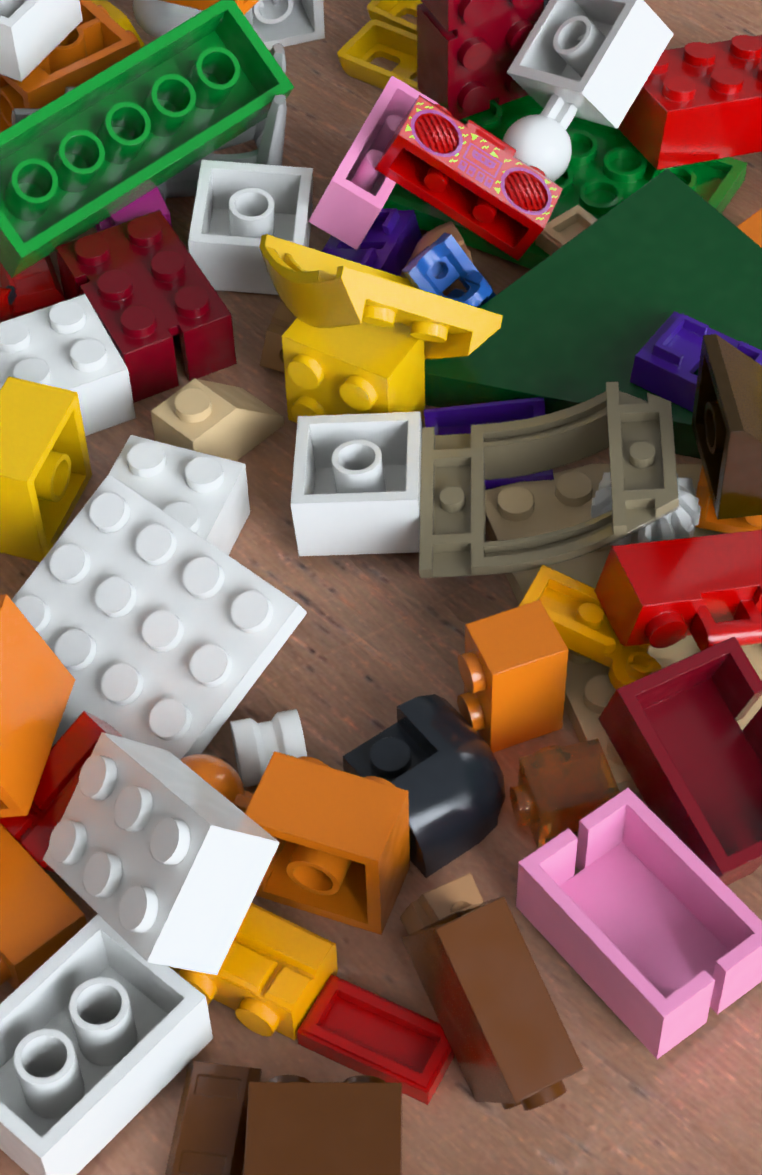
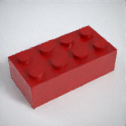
[618,35,762,170]

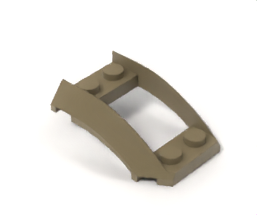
[419,382,679,578]

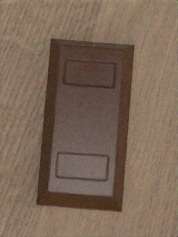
[165,1060,262,1175]

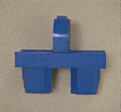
[402,232,496,308]

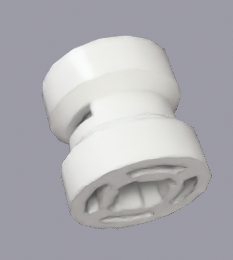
[230,709,307,787]

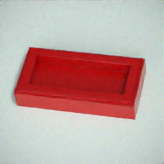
[297,974,455,1105]

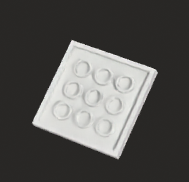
[12,474,307,759]

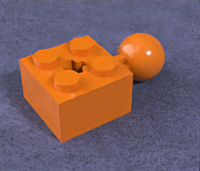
[179,751,410,935]

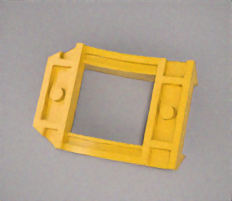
[259,234,503,359]

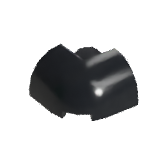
[343,694,506,878]

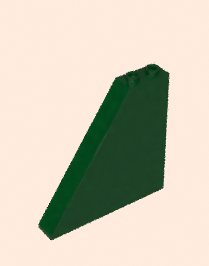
[425,168,762,459]

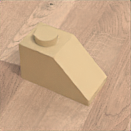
[151,378,284,461]

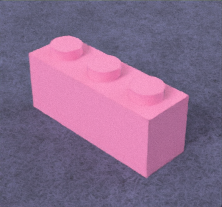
[308,76,439,250]

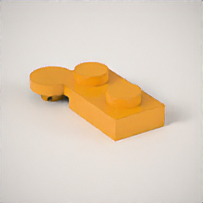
[519,565,662,690]

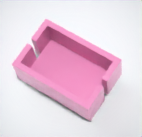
[516,788,762,1059]

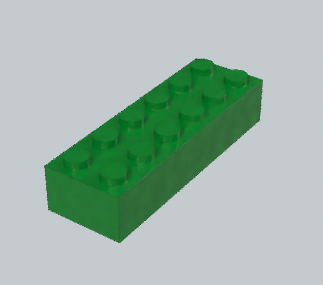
[0,0,295,278]

